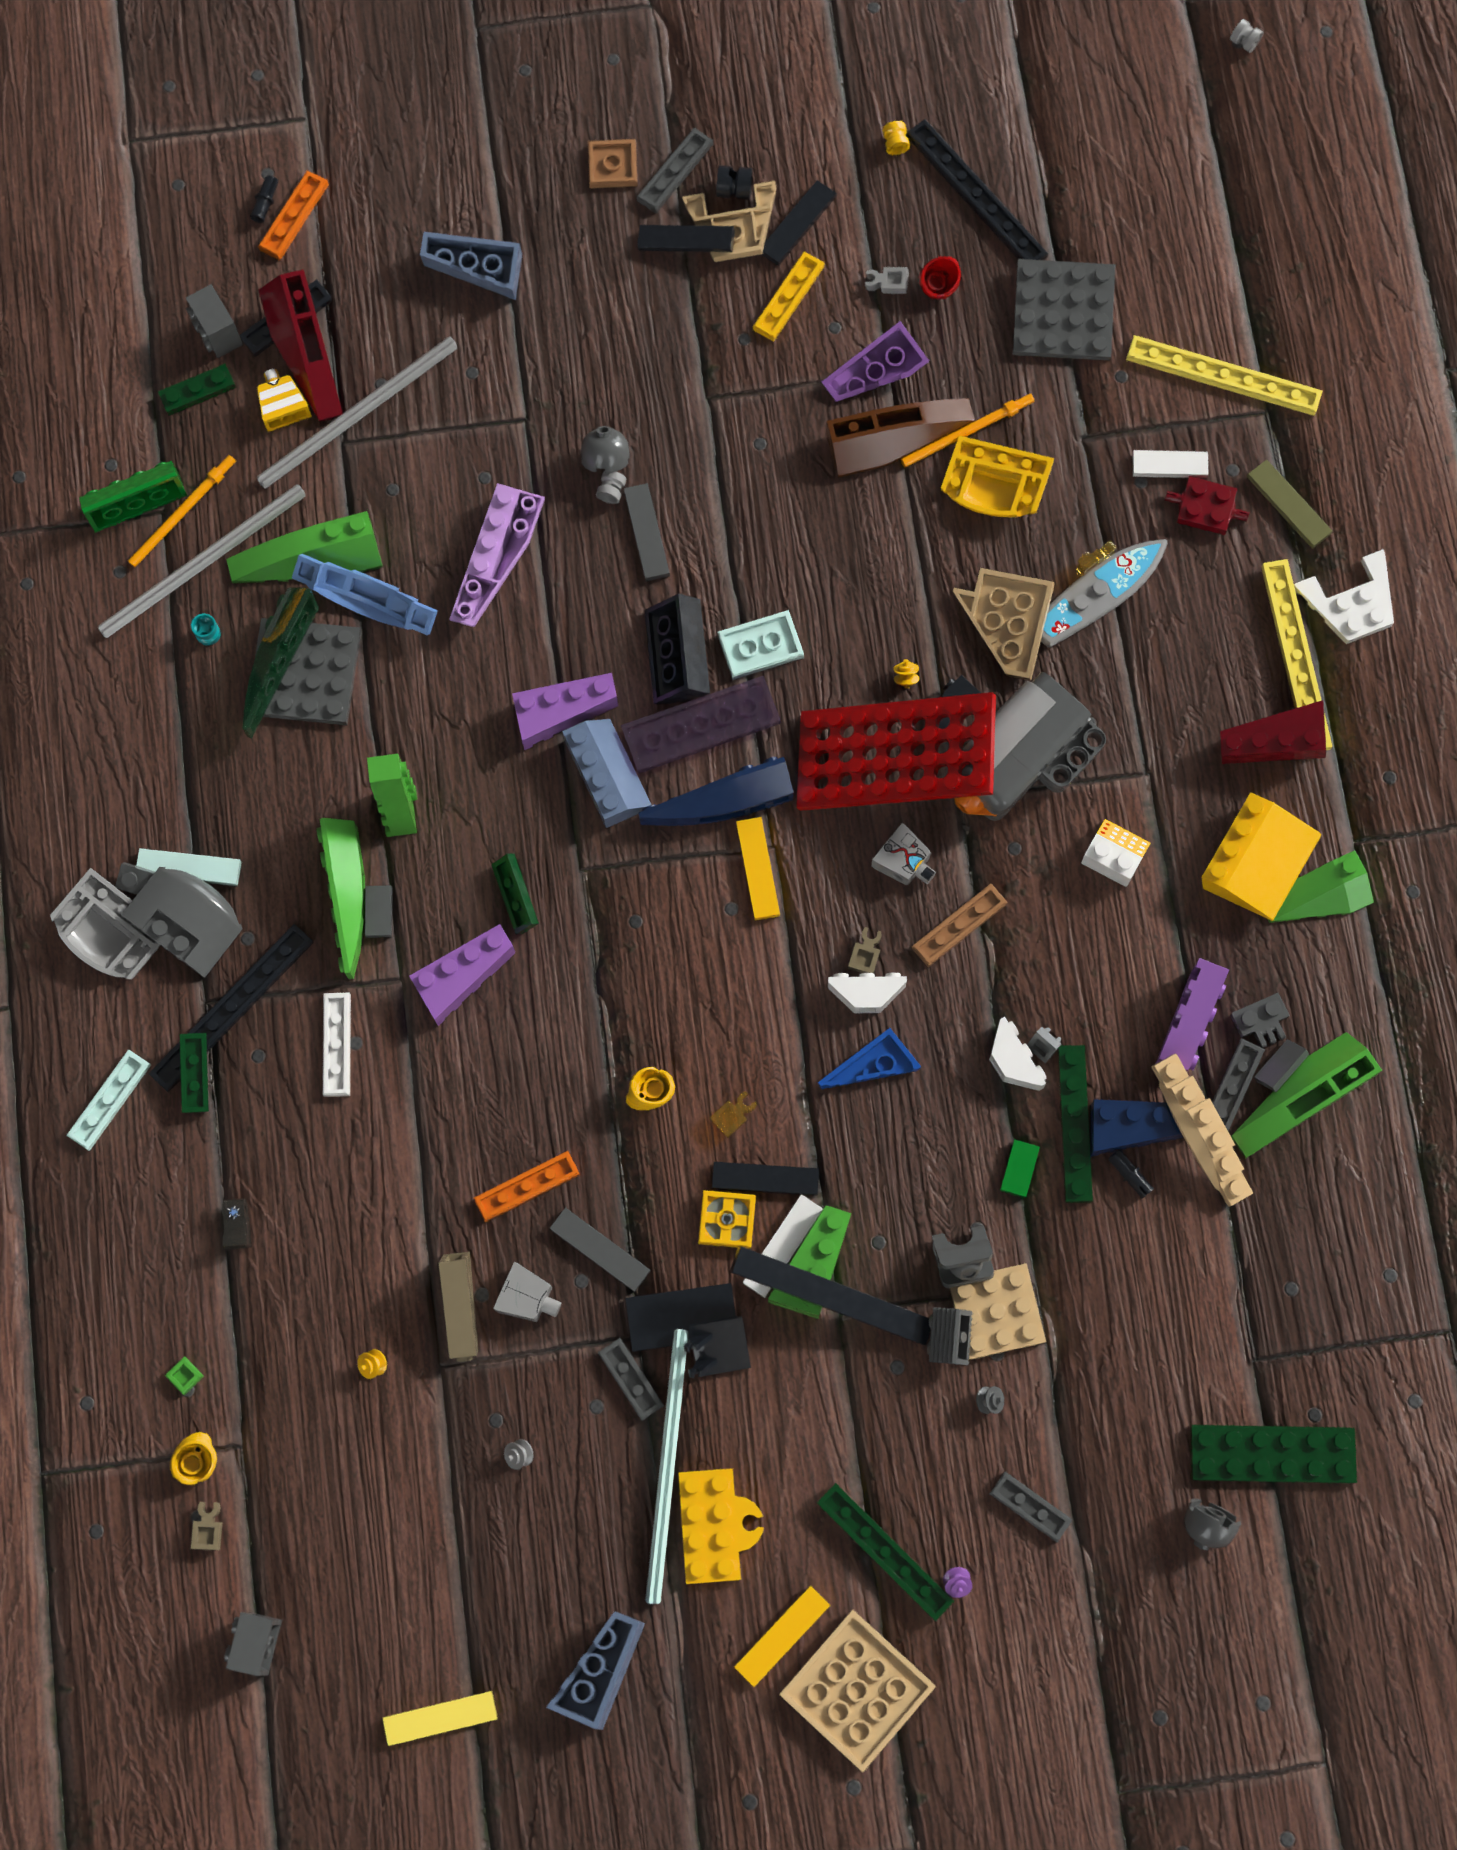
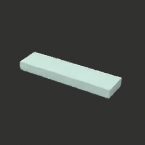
[136,848,242,886]
[66,1049,151,1151]

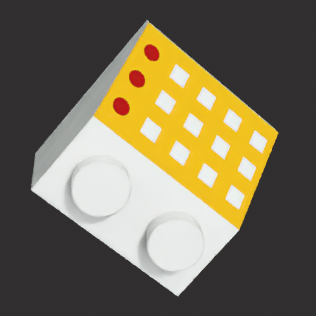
[1081,819,1150,887]

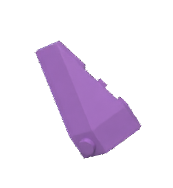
[822,321,929,402]

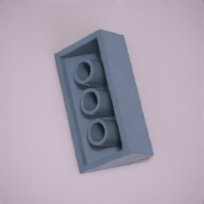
[562,719,651,828]

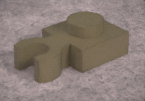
[848,927,882,973]
[191,1502,222,1550]

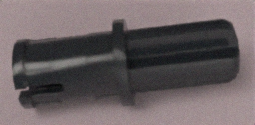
[250,175,278,223]
[1109,1150,1154,1199]

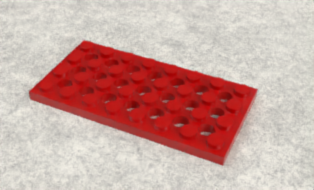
[796,692,996,811]

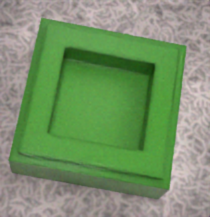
[165,1356,204,1395]

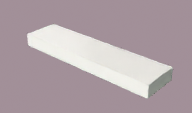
[323,993,351,1097]
[743,1194,823,1298]

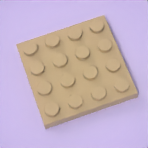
[779,1610,936,1772]

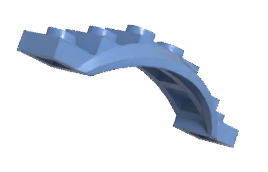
[292,554,438,635]

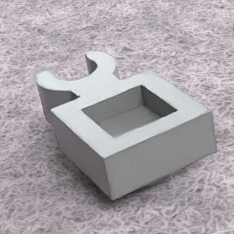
[865,267,909,294]

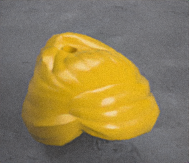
[626,1067,675,1110]
[170,1432,217,1485]

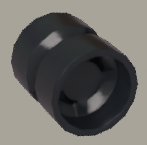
[716,165,753,200]

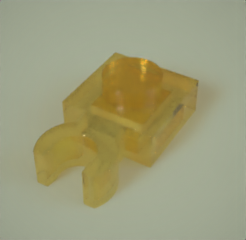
[1076,540,1117,577]
[710,1091,757,1138]

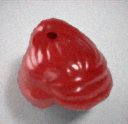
[919,256,961,300]

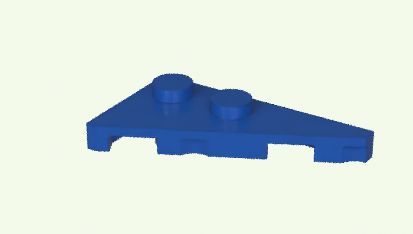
[818,1028,921,1089]

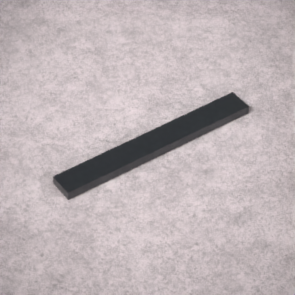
[906,119,1048,260]
[148,924,314,1093]
[730,1246,931,1345]

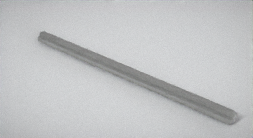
[257,337,457,488]
[98,485,305,638]

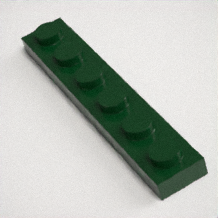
[1058,1045,1093,1203]
[817,1483,954,1621]

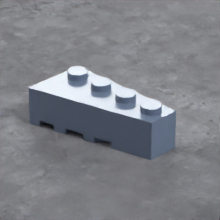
[420,232,522,300]
[546,1611,645,1730]

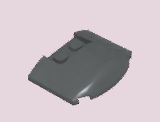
[121,867,243,978]

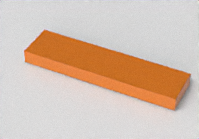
[258,170,329,261]
[473,1151,580,1223]

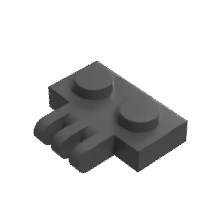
[1230,993,1290,1048]

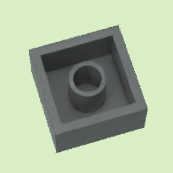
[185,284,243,359]
[224,1612,282,1676]

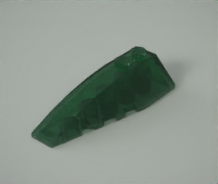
[242,588,319,739]

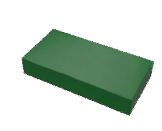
[1000,1139,1040,1198]

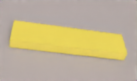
[383,1691,498,1746]

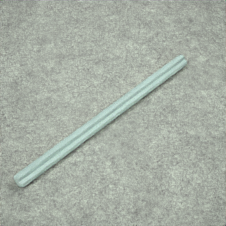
[646,1329,689,1604]

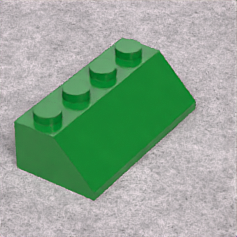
[79,461,187,533]

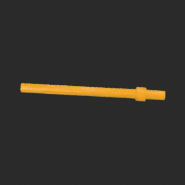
[901,393,1034,468]
[128,455,236,568]

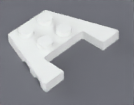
[1294,550,1394,644]

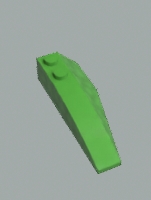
[226,511,383,583]

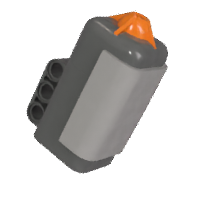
[954,672,1106,821]

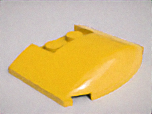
[941,436,1054,517]

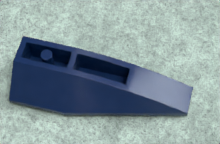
[638,757,794,826]

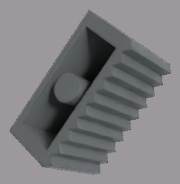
[927,1307,973,1365]

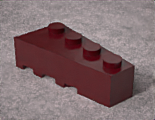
[1220,700,1326,764]

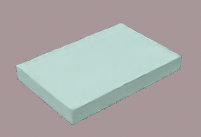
[717,610,804,680]

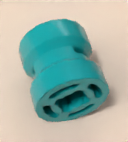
[191,613,221,646]

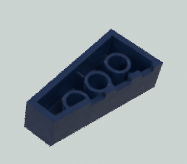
[1090,1099,1184,1157]

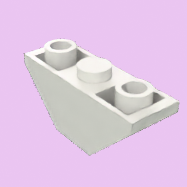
[828,973,907,1013]
[989,1017,1047,1091]

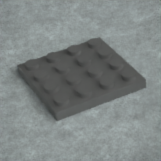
[1013,259,1115,361]
[246,618,362,725]

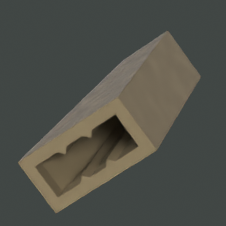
[439,1252,478,1362]

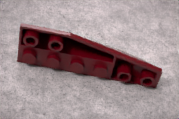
[258,269,343,422]

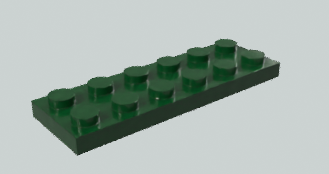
[1190,1425,1357,1483]

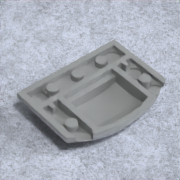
[50,868,160,980]

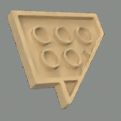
[953,568,1055,681]

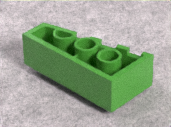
[367,754,418,837]
[768,1205,851,1319]

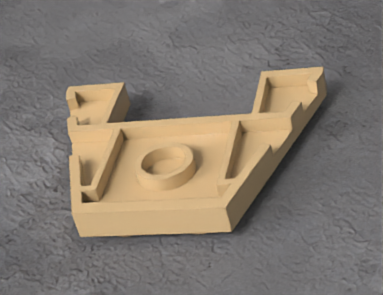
[683,181,776,262]

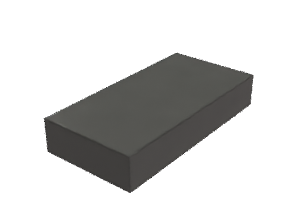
[365,885,392,938]
[1254,1039,1309,1092]

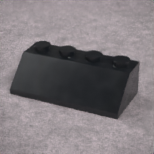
[644,593,710,705]

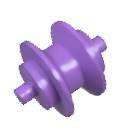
[943,1567,972,1598]

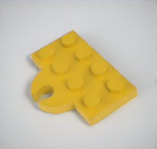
[679,1468,764,1584]

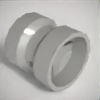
[1230,19,1264,53]
[596,471,627,504]

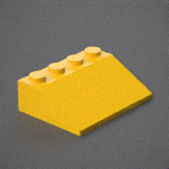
[1201,792,1321,921]

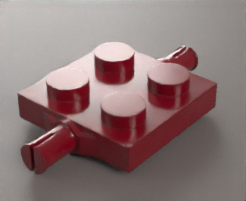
[1164,476,1249,535]

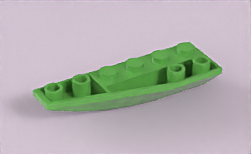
[317,818,366,979]
[1231,1032,1382,1159]

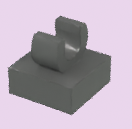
[1027,1027,1061,1063]

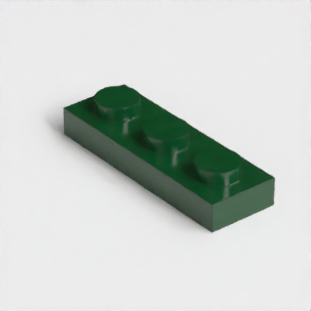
[158,363,236,416]
[491,853,539,935]
[179,1033,209,1113]

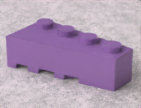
[512,673,618,750]
[410,924,515,1026]
[1155,958,1229,1072]

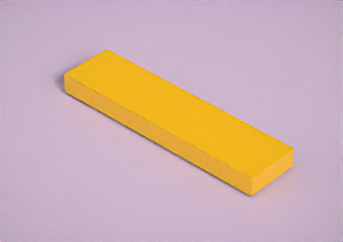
[753,252,824,342]
[736,817,780,921]
[734,1586,830,1687]

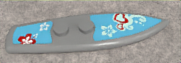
[1041,539,1168,647]

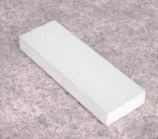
[1132,450,1208,478]

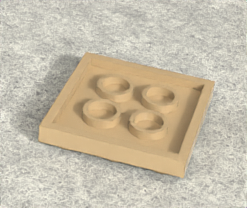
[950,1263,1046,1360]

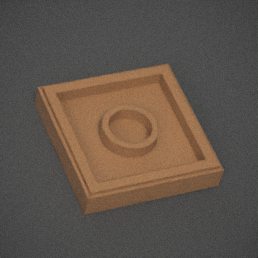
[588,139,638,188]

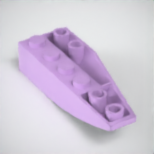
[450,483,545,628]

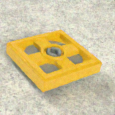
[698,1190,756,1249]

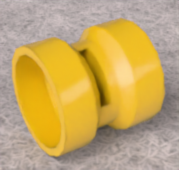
[882,121,910,155]

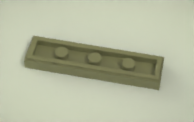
[1247,460,1333,549]

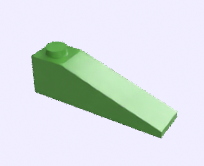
[1267,850,1374,923]

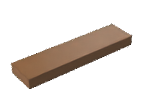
[912,884,1008,967]

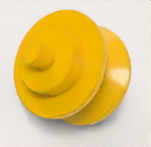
[894,659,919,689]
[357,1349,387,1379]

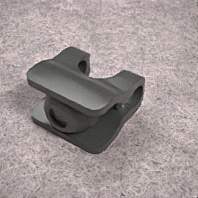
[932,1225,994,1288]

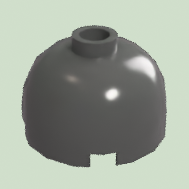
[581,426,630,473]
[1184,1499,1242,1550]

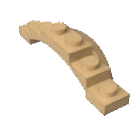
[1151,1053,1253,1206]

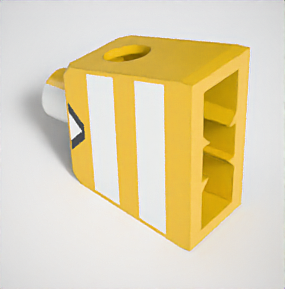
[257,369,312,432]

